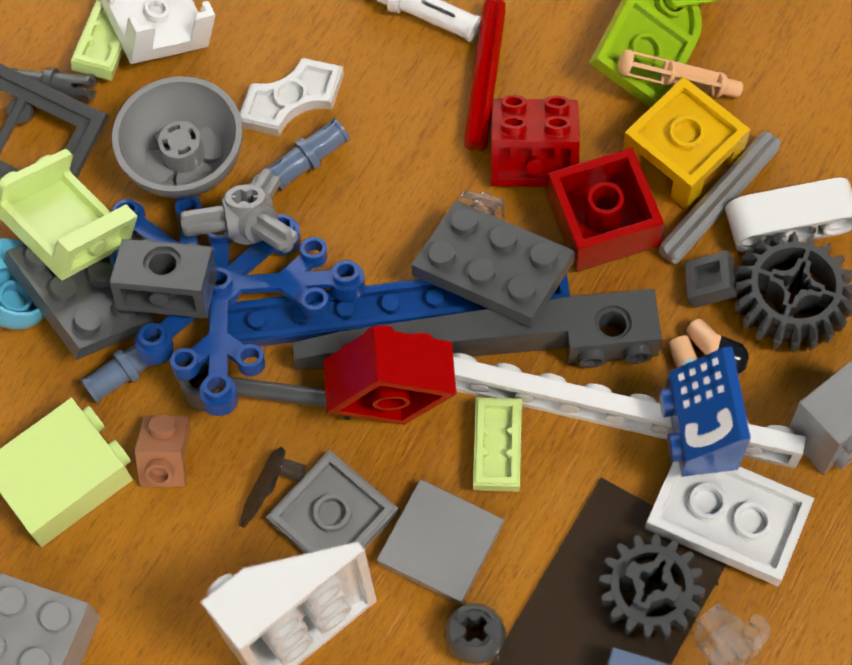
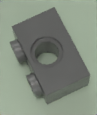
[109,239,217,318]

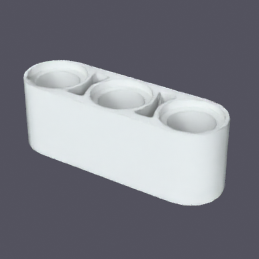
[725,177,852,252]

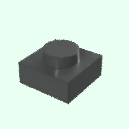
[685,251,737,308]

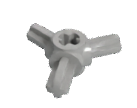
[180,169,298,253]

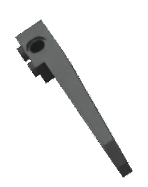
[293,289,662,370]

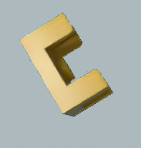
[622,77,750,210]

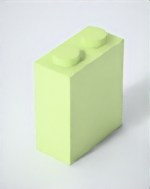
[0,397,133,547]

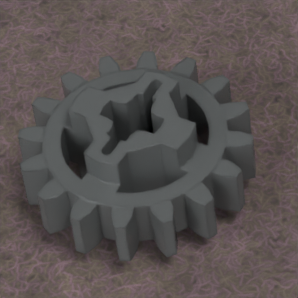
[598,534,705,641]

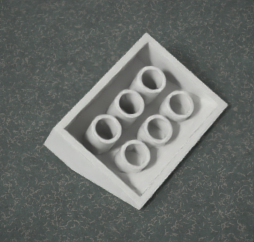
[201,542,377,665]

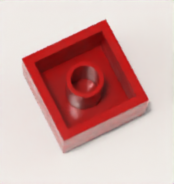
[547,147,664,272]
[323,325,457,425]

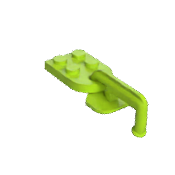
[589,0,718,108]

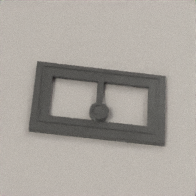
[0,63,109,179]

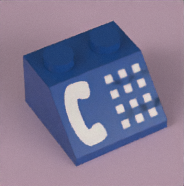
[659,346,751,477]

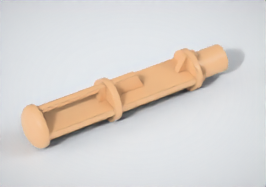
[618,49,743,98]

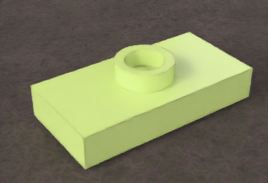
[71,0,124,81]
[473,397,522,492]

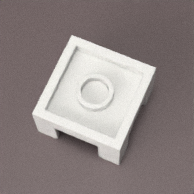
[100,0,216,64]

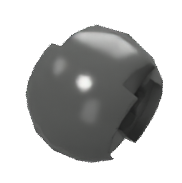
[444,603,506,664]

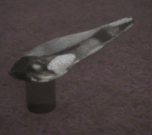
[239,447,306,528]

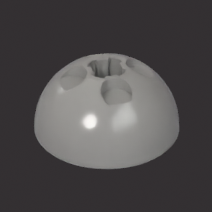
[112,76,243,199]

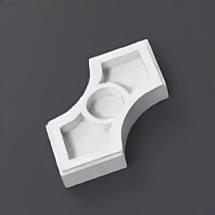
[240,58,344,137]

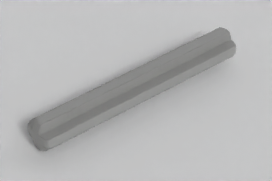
[659,131,781,264]

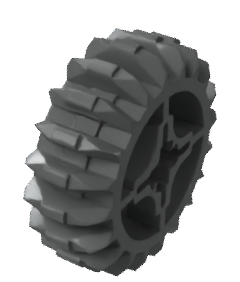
[734,232,852,353]

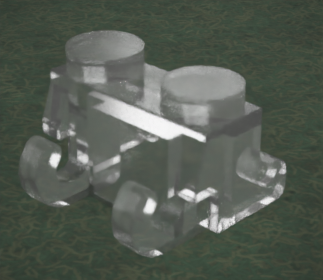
[691,604,770,665]

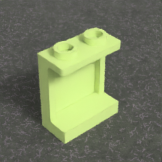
[0,149,138,281]

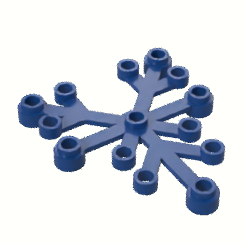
[110,197,365,416]

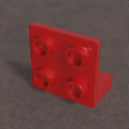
[491,95,580,187]

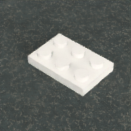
[644,462,814,586]

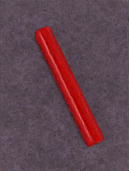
[464,0,506,151]

